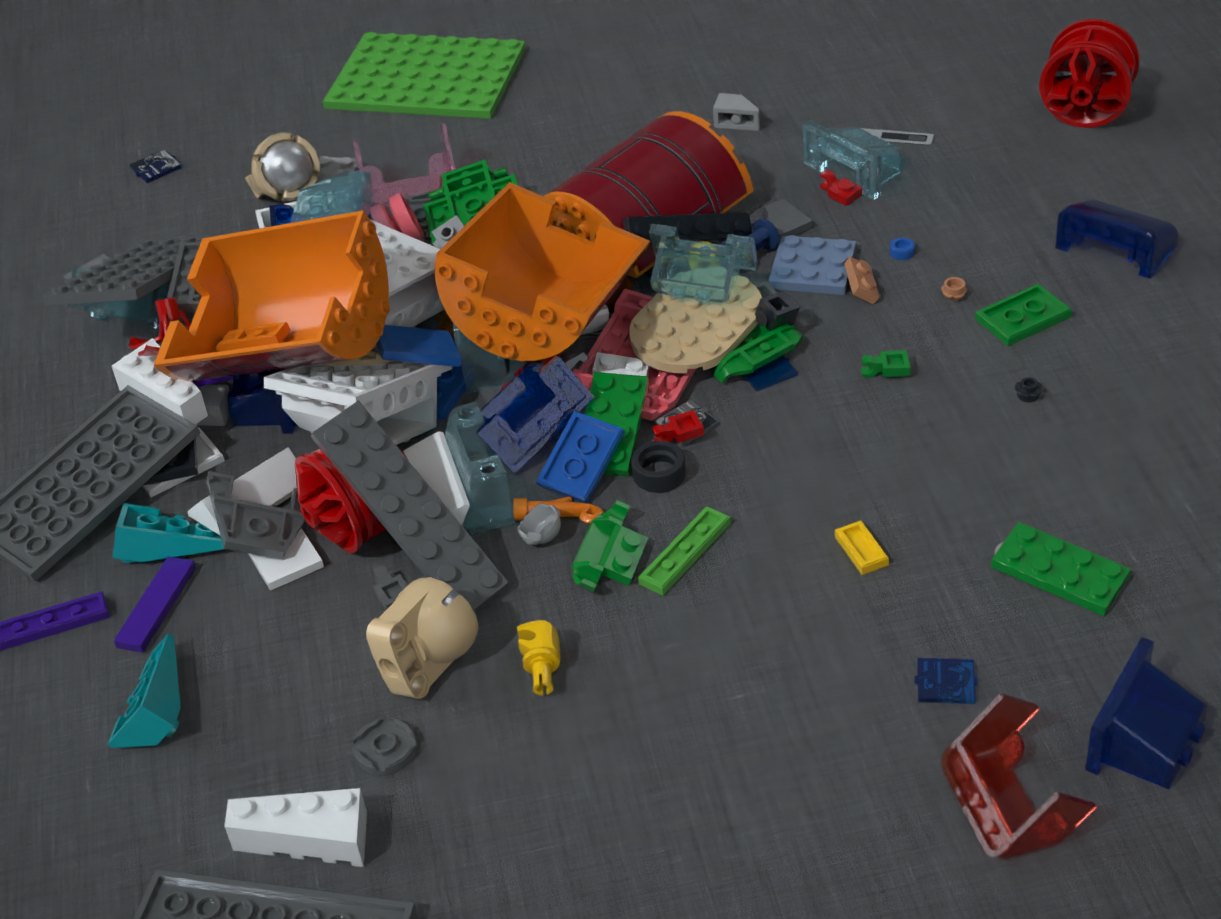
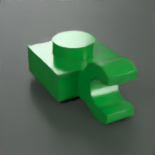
[861,350,911,378]

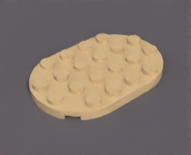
[629,268,762,373]

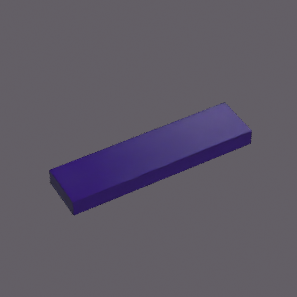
[114,556,196,653]
[0,591,110,651]

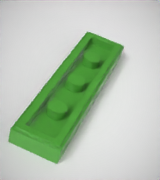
[638,506,731,596]

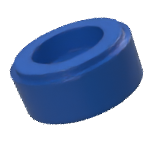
[890,238,915,260]

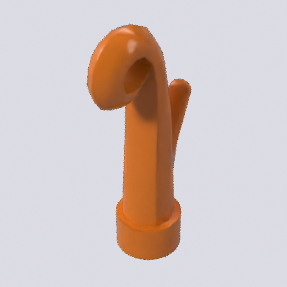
[513,496,604,525]

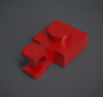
[820,170,862,206]
[652,410,704,443]

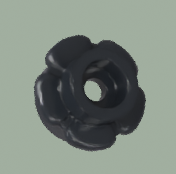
[1015,377,1043,403]

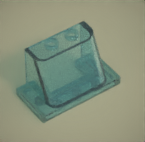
[803,120,904,200]
[649,224,758,303]

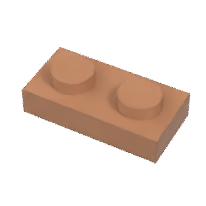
[844,256,879,304]

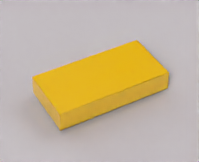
[835,520,889,575]

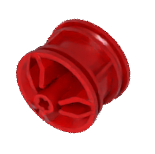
[1039,19,1140,128]
[295,448,409,553]

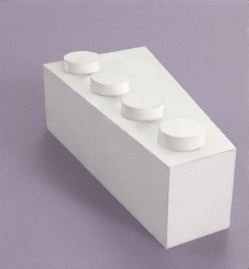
[112,338,208,425]
[225,788,367,867]

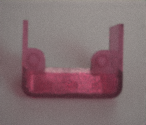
[352,123,455,208]

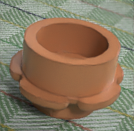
[941,277,967,301]

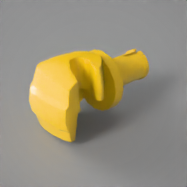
[517,620,561,695]

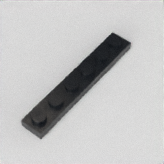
[623,212,752,243]

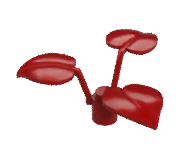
[129,297,191,356]

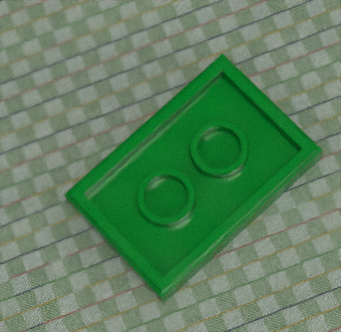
[975,284,1072,346]

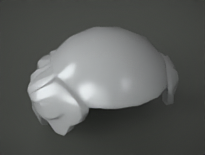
[518,503,561,545]

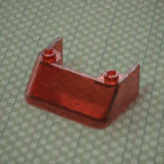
[941,693,1097,859]

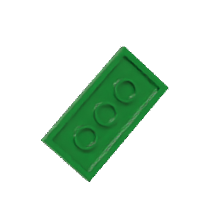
[585,372,649,477]
[991,521,1131,616]

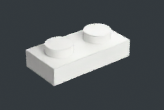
[592,352,649,376]

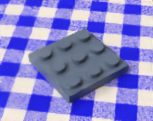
[769,235,856,295]

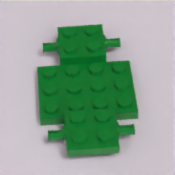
[423,159,518,247]

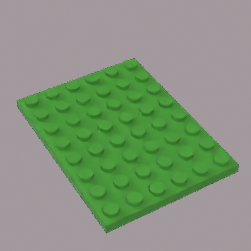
[323,32,526,119]

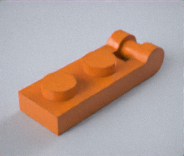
[215,321,291,352]

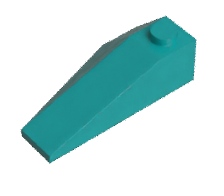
[113,503,224,563]
[107,633,181,748]

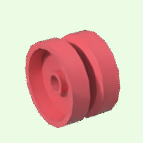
[370,192,426,242]

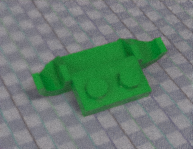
[713,324,803,383]
[571,500,648,593]

